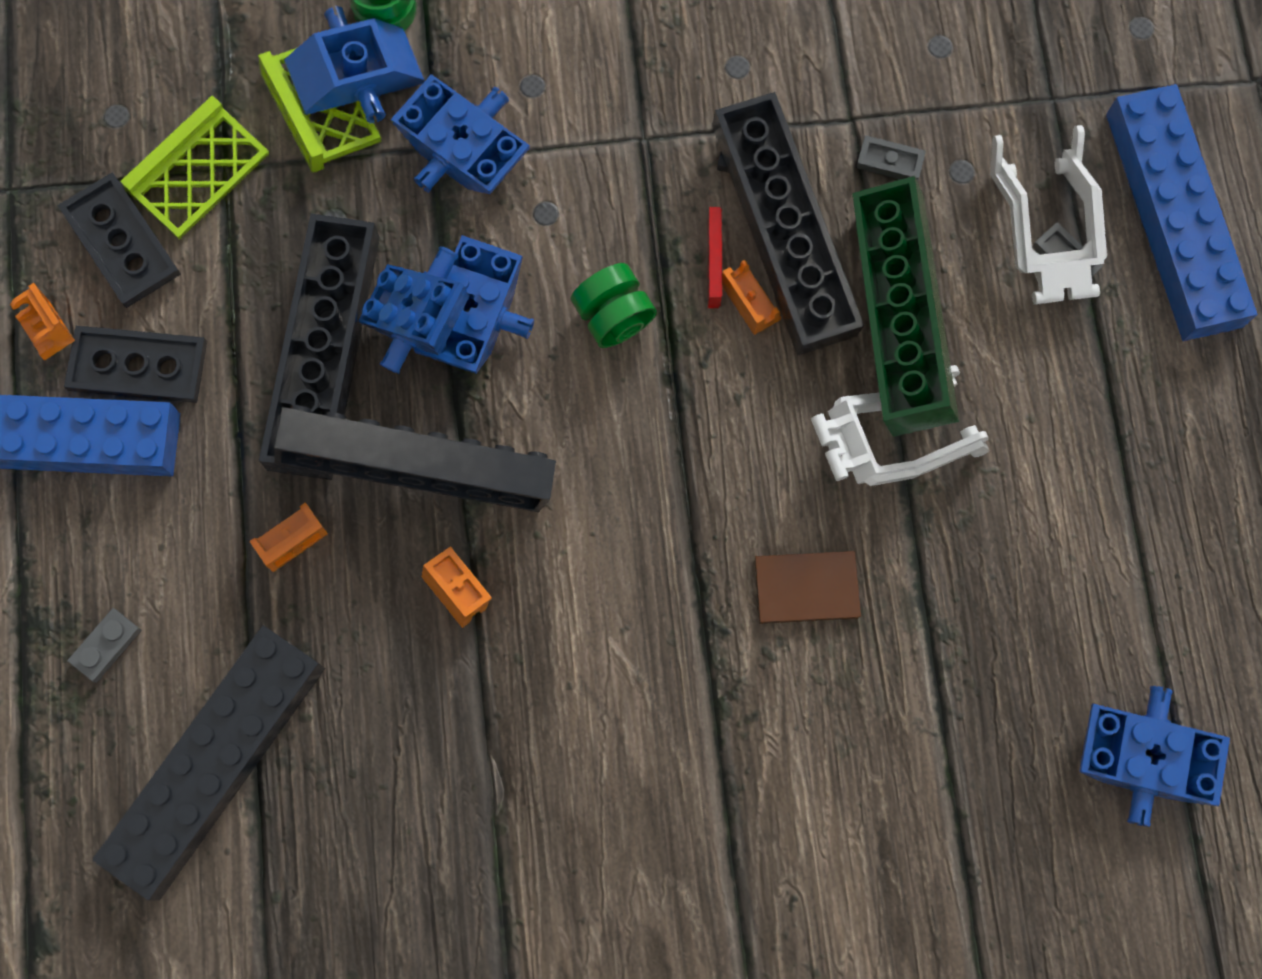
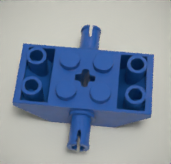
[284,6,424,123]
[391,74,530,194]
[414,235,534,374]
[358,246,469,374]
[1079,686,1230,827]

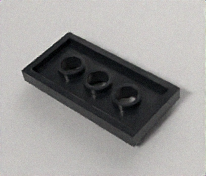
[57,172,181,308]
[64,325,207,403]

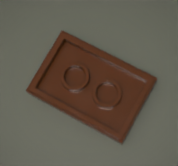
[755,551,861,624]

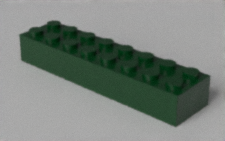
[852,176,959,437]

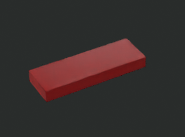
[707,207,722,309]

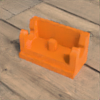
[722,260,782,335]
[10,283,75,361]
[249,503,328,572]
[421,546,492,628]

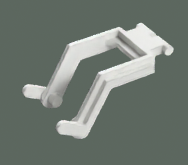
[990,125,1107,305]
[811,365,989,486]

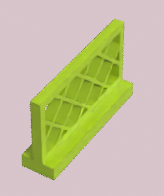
[258,48,381,173]
[120,95,269,240]

